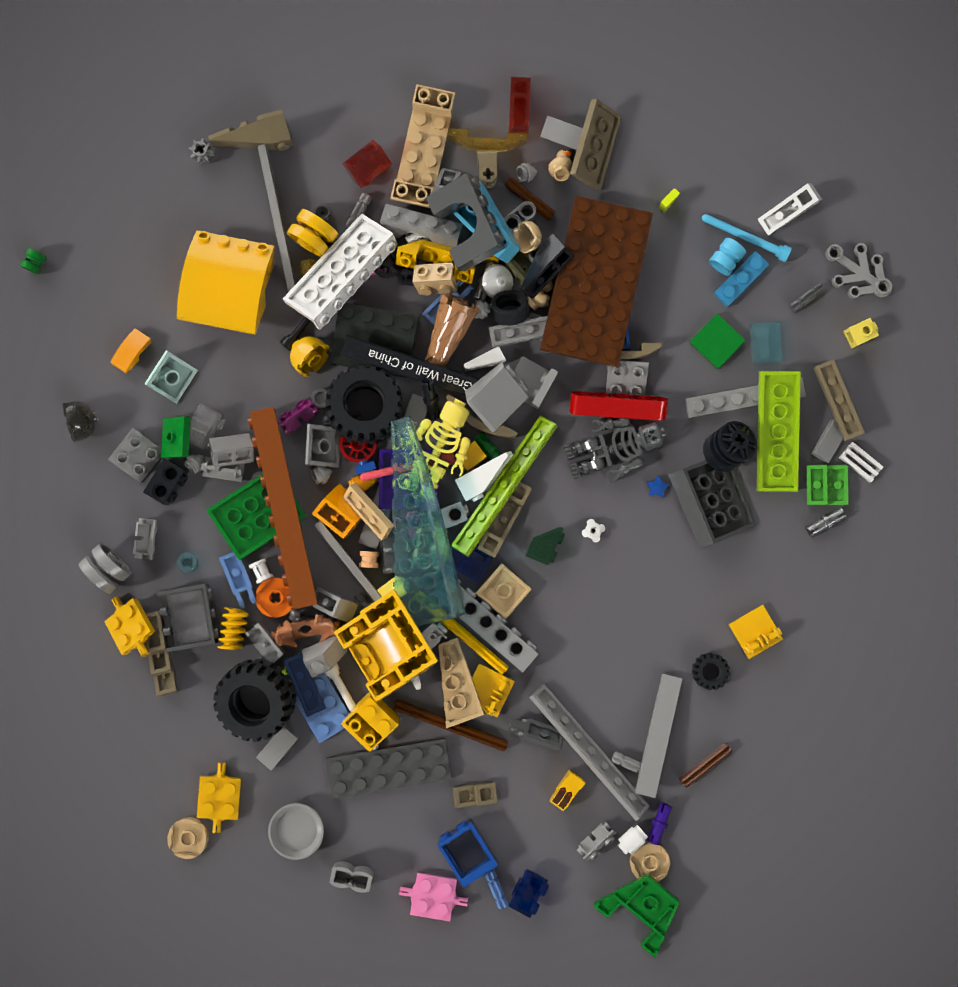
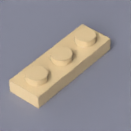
[343,483,394,541]

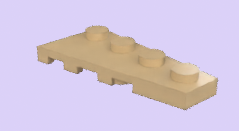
[439,638,485,728]

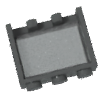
[157,584,220,652]

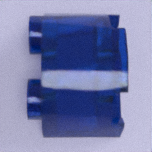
[508,869,549,918]

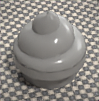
[516,163,537,183]
[472,300,491,320]
[184,454,205,474]
[311,466,333,485]

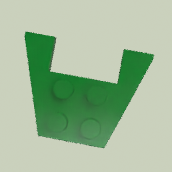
[593,873,679,958]

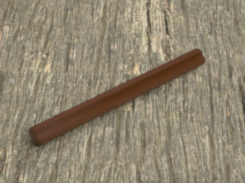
[394,700,508,751]

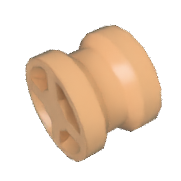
[359,551,380,568]

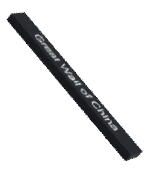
[341,335,480,396]

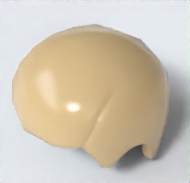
[513,221,542,254]

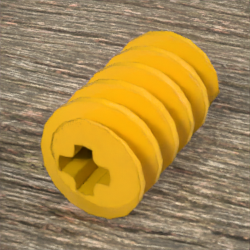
[217,607,249,650]

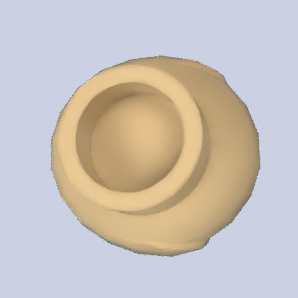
[548,149,573,181]
[527,281,553,311]

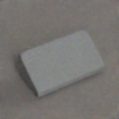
[811,419,843,464]

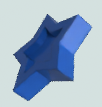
[646,475,669,498]

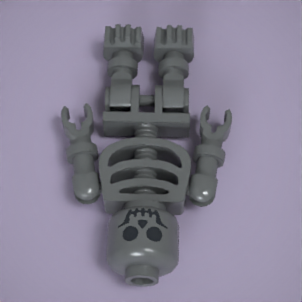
[563,418,666,482]

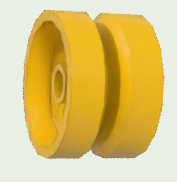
[286,209,339,257]

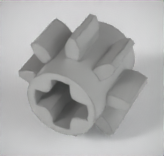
[188,138,215,165]

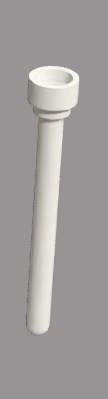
[324,663,379,750]

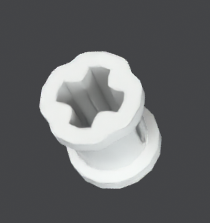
[249,558,274,584]

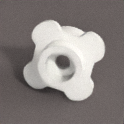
[582,519,605,542]

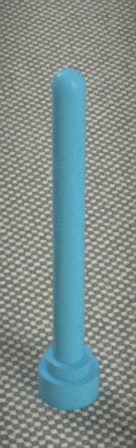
[702,214,792,262]

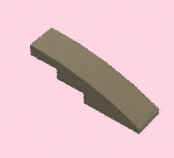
[144,611,178,697]

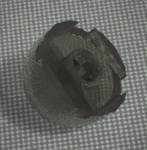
[62,401,98,442]

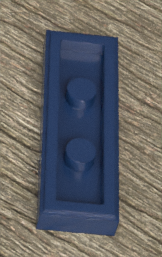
[283,653,326,717]

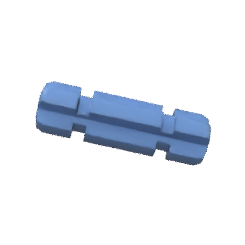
[485,869,508,909]

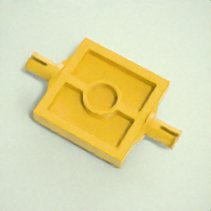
[104,596,155,657]
[197,762,241,833]

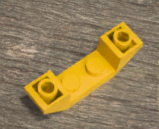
[395,239,476,284]

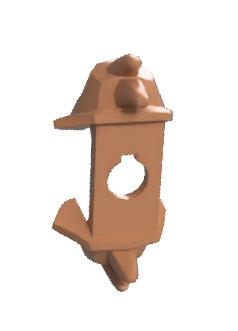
[271,615,340,648]

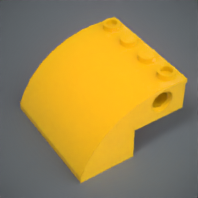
[177,230,275,335]
[334,589,438,702]

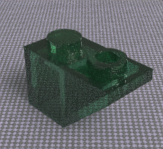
[525,527,565,565]

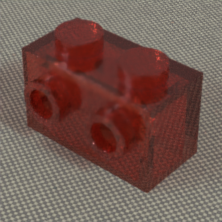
[342,140,392,188]

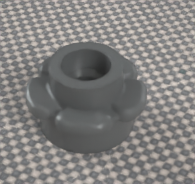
[313,204,332,222]

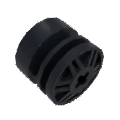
[703,421,757,472]

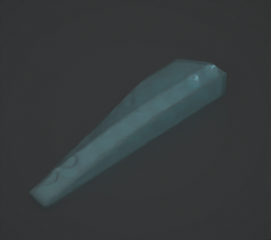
[391,416,466,626]

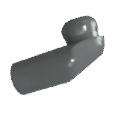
[289,609,315,627]

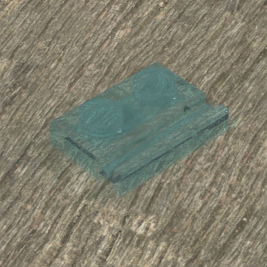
[750,322,783,364]

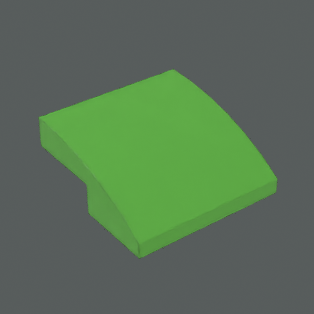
[807,465,849,505]

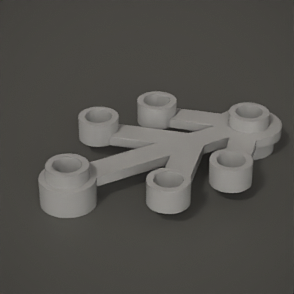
[825,243,892,299]

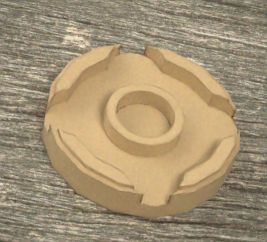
[167,817,209,859]
[629,841,671,882]

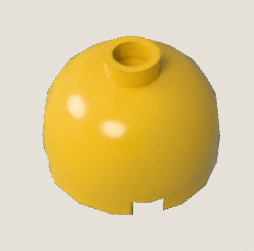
[290,336,330,377]

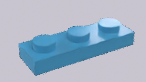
[713,251,769,307]

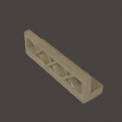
[814,359,865,441]

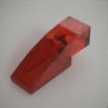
[509,77,531,134]

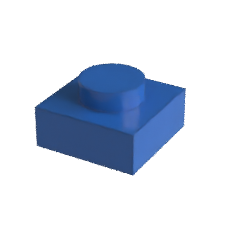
[355,459,378,476]

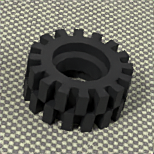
[692,653,731,690]

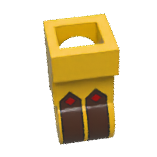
[549,769,586,811]

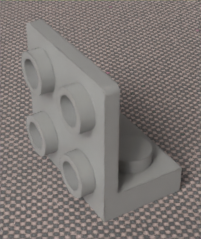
[514,357,558,410]

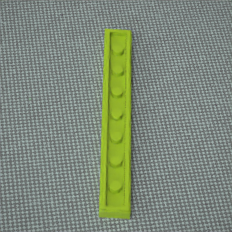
[451,415,558,557]

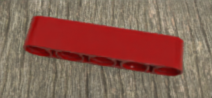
[569,391,669,421]

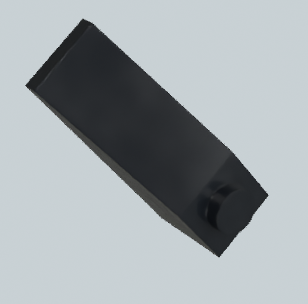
[520,234,575,299]

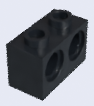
[143,458,189,506]

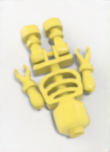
[401,399,470,501]

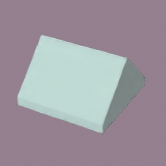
[145,350,198,404]

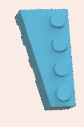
[452,180,521,263]

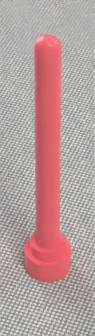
[360,448,455,481]

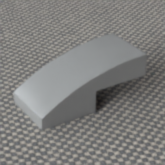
[256,725,299,770]

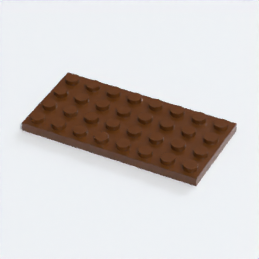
[540,195,653,368]

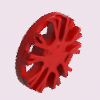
[339,436,377,463]

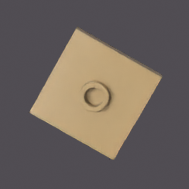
[476,563,532,619]

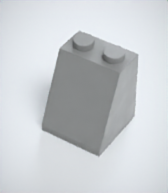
[465,362,528,433]

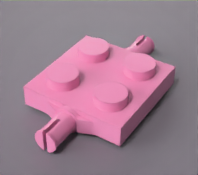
[399,872,468,922]

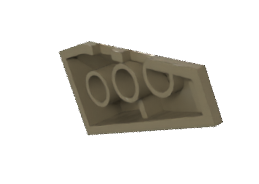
[208,109,293,151]

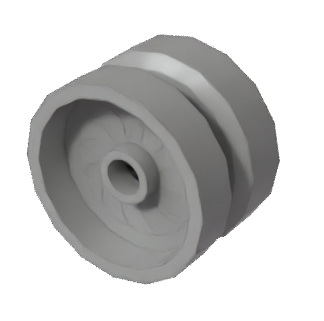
[79,543,132,594]

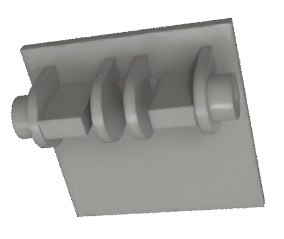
[605,360,649,395]
[108,428,161,483]

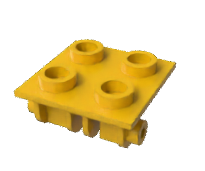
[728,604,783,659]
[472,663,515,717]

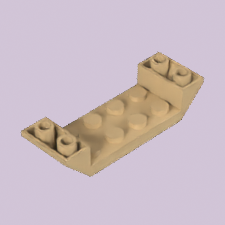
[390,84,455,208]

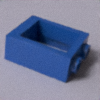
[437,820,498,888]

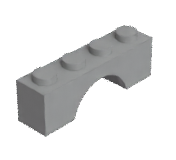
[380,204,463,247]

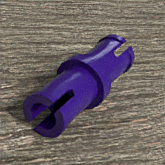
[647,802,673,845]

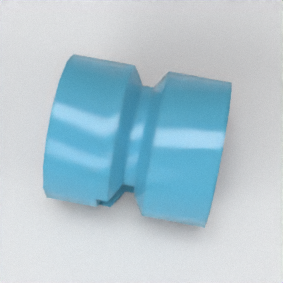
[709,238,746,276]

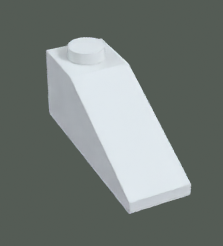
[758,183,822,235]
[455,451,513,502]

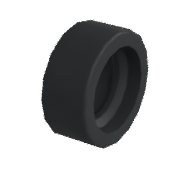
[491,290,529,326]

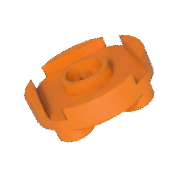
[256,577,293,618]

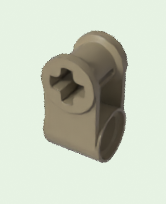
[477,149,498,189]

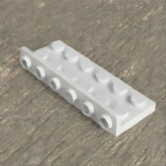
[283,214,398,330]

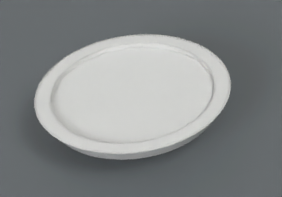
[482,264,513,298]

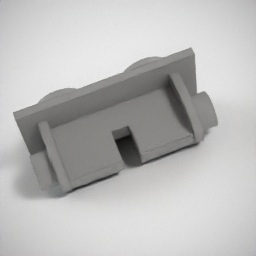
[201,457,245,482]
[133,518,157,560]
[577,822,617,861]

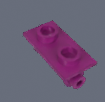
[278,398,319,434]

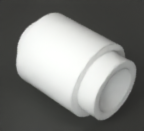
[618,825,648,855]

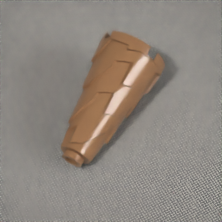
[425,293,479,367]

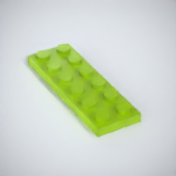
[756,371,801,492]

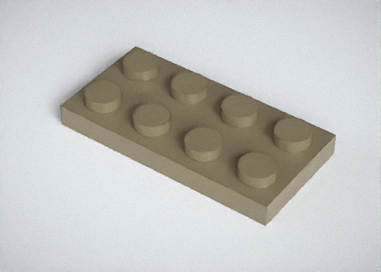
[570,99,622,190]

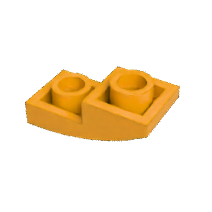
[110,329,151,374]

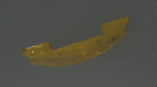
[448,128,527,152]

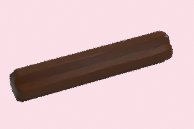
[505,177,555,220]
[680,744,732,788]

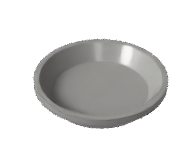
[268,803,324,860]

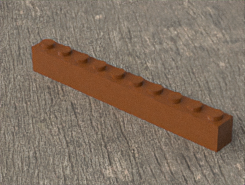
[247,406,318,610]

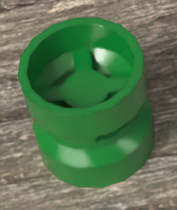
[19,248,47,275]

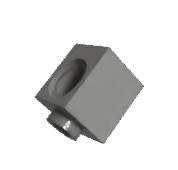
[438,501,470,529]

